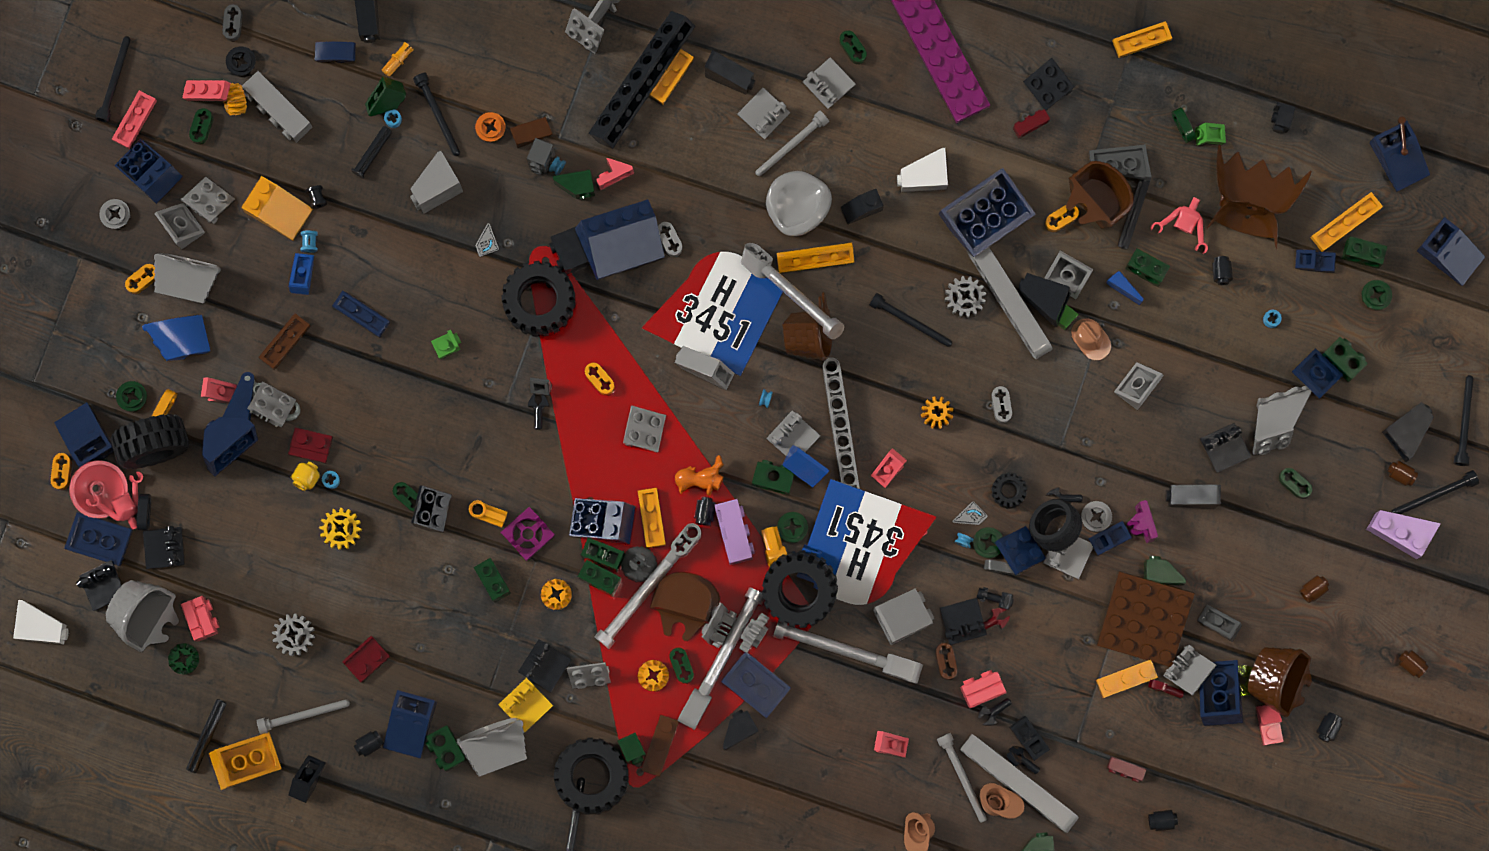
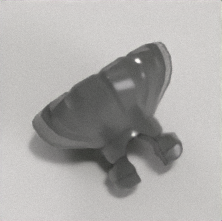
[621,546,657,582]

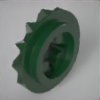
[1361,280,1392,310]
[116,381,147,412]
[777,512,808,543]
[973,527,1003,558]
[168,643,199,674]

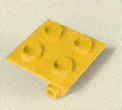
[498,678,553,732]

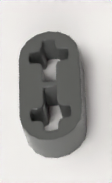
[222,4,243,41]
[984,560,1020,576]

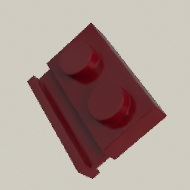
[288,427,333,464]
[342,636,390,683]

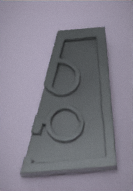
[1089,144,1152,181]

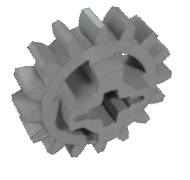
[944,276,986,318]
[739,613,769,653]
[272,614,315,656]

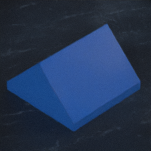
[782,445,829,487]

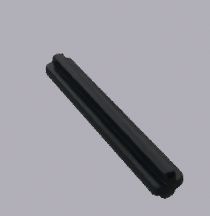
[1118,179,1150,250]
[186,699,226,773]

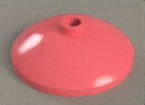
[69,460,128,518]

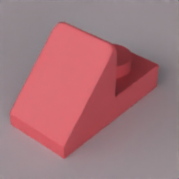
[596,158,634,190]
[201,377,237,404]
[871,448,907,488]
[1256,705,1284,745]
[874,731,909,758]

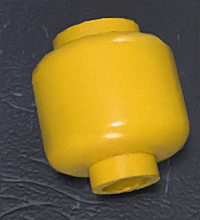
[291,461,320,491]

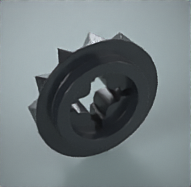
[226,46,256,76]

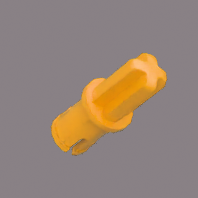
[382,42,413,77]

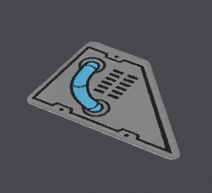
[475,223,499,257]
[953,502,988,525]

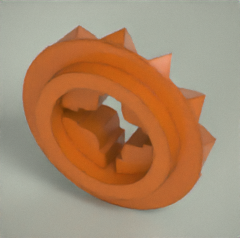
[475,112,506,143]

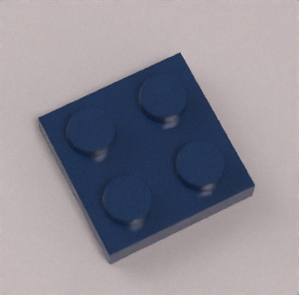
[1292,348,1343,399]
[995,526,1046,575]

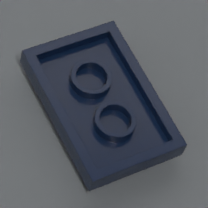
[64,512,133,566]
[721,652,791,718]

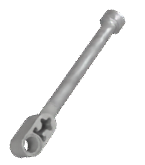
[741,243,844,339]
[595,523,701,649]
[677,587,765,730]
[773,620,923,684]

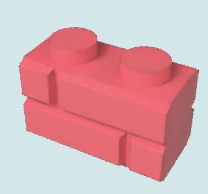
[181,596,220,642]
[960,670,1006,709]

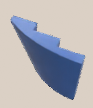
[142,315,210,361]

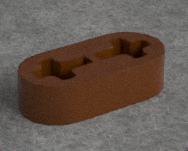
[935,643,957,680]

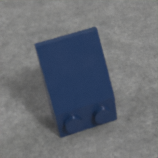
[1199,660,1243,726]

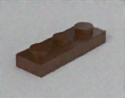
[259,313,311,370]
[641,715,679,777]

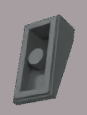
[1197,605,1242,642]

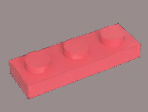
[182,80,231,101]
[112,90,157,149]

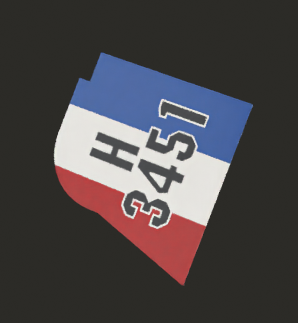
[642,252,783,376]
[797,479,936,605]

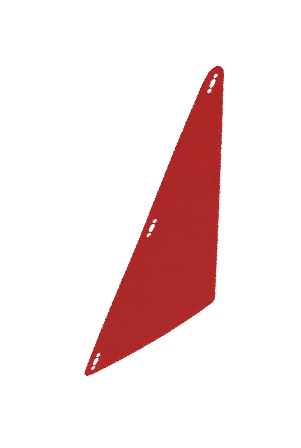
[529,246,812,787]

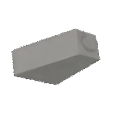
[674,346,735,390]

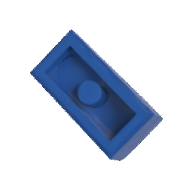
[289,253,314,295]
[1106,271,1144,305]

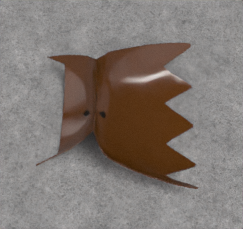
[1206,144,1312,250]

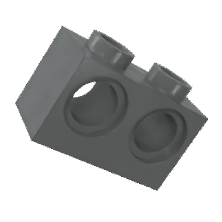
[527,138,556,175]

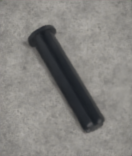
[351,126,392,179]

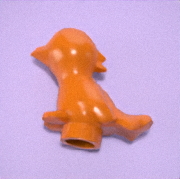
[675,455,724,496]

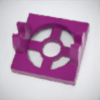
[1126,500,1158,544]
[500,507,555,561]

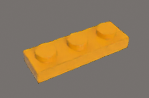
[1112,21,1172,58]
[649,49,694,105]
[638,488,666,548]
[1096,660,1158,698]

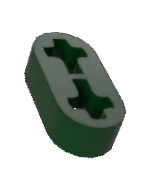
[839,31,867,64]
[1171,107,1196,143]
[189,108,213,145]
[1279,468,1312,499]
[393,482,418,513]
[670,647,694,684]

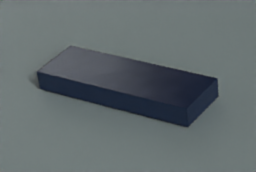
[332,291,390,338]

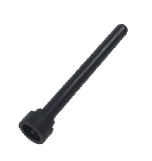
[95,36,131,123]
[413,72,460,156]
[869,293,952,347]
[1453,375,1474,466]
[1391,470,1479,514]
[566,777,585,851]

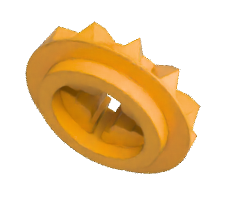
[541,579,572,610]
[638,660,669,691]

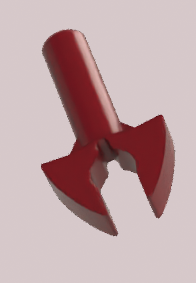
[984,608,1010,629]
[1148,680,1184,698]

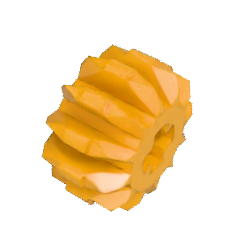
[223,83,247,116]
[921,396,953,429]

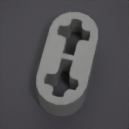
[658,222,682,257]
[991,386,1012,423]

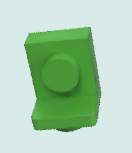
[1195,123,1226,146]
[431,330,461,359]

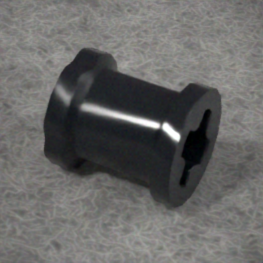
[306,185,327,209]

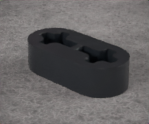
[137,494,151,530]

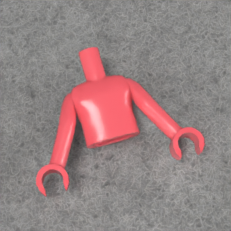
[1150,197,1208,254]
[86,472,143,530]

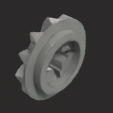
[99,199,130,229]
[1081,501,1112,532]

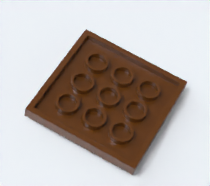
[1097,571,1195,667]

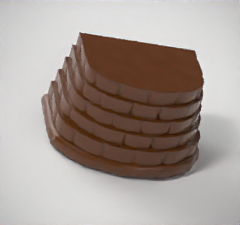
[1066,161,1134,229]
[782,292,832,361]
[650,572,720,641]
[1248,647,1312,717]

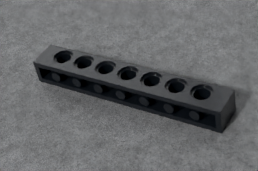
[589,11,696,149]

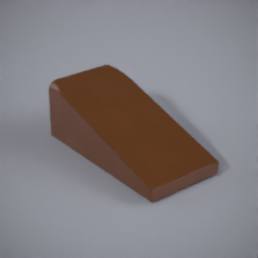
[510,117,553,148]

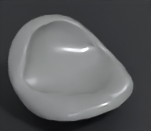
[766,171,832,236]

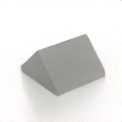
[155,203,205,250]
[1045,251,1093,299]
[1114,362,1164,410]

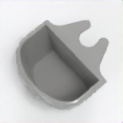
[154,253,221,303]
[106,580,179,652]
[457,718,527,776]

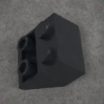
[411,485,452,532]

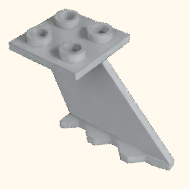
[565,0,620,54]
[1252,386,1312,455]

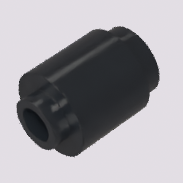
[1212,256,1233,285]
[694,497,716,526]
[1316,712,1343,743]
[354,730,384,757]
[1148,810,1178,831]

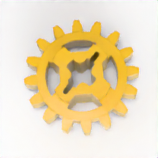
[319,508,362,550]

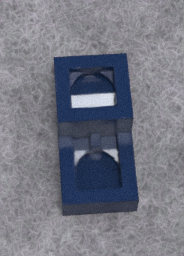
[314,41,356,63]
[1295,249,1336,273]
[1089,521,1132,555]

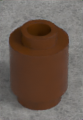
[1387,460,1418,486]
[1299,575,1329,603]
[1399,650,1429,678]

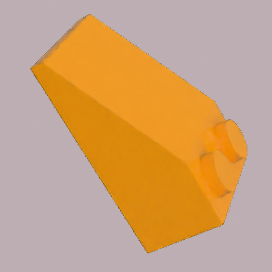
[241,176,313,241]
[209,732,282,790]

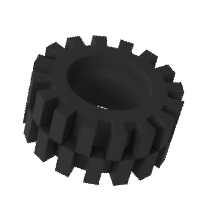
[991,472,1027,509]

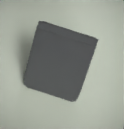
[530,377,552,395]

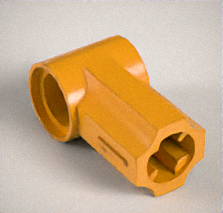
[469,500,508,528]
[761,526,787,567]

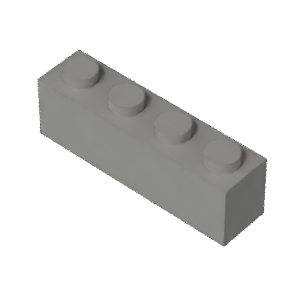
[242,71,313,143]

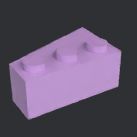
[715,499,755,565]
[1366,510,1440,559]

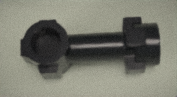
[976,587,1014,610]

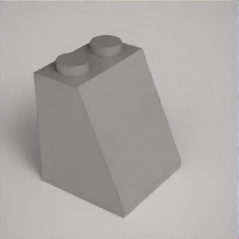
[410,151,463,214]
[873,588,934,645]

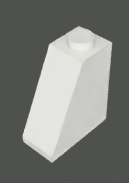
[897,148,948,192]
[13,600,68,644]

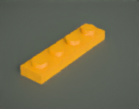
[1310,192,1383,252]
[777,243,854,273]

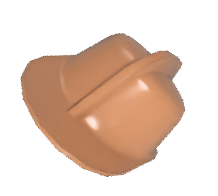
[1071,318,1111,360]
[980,783,1025,819]
[904,812,935,851]

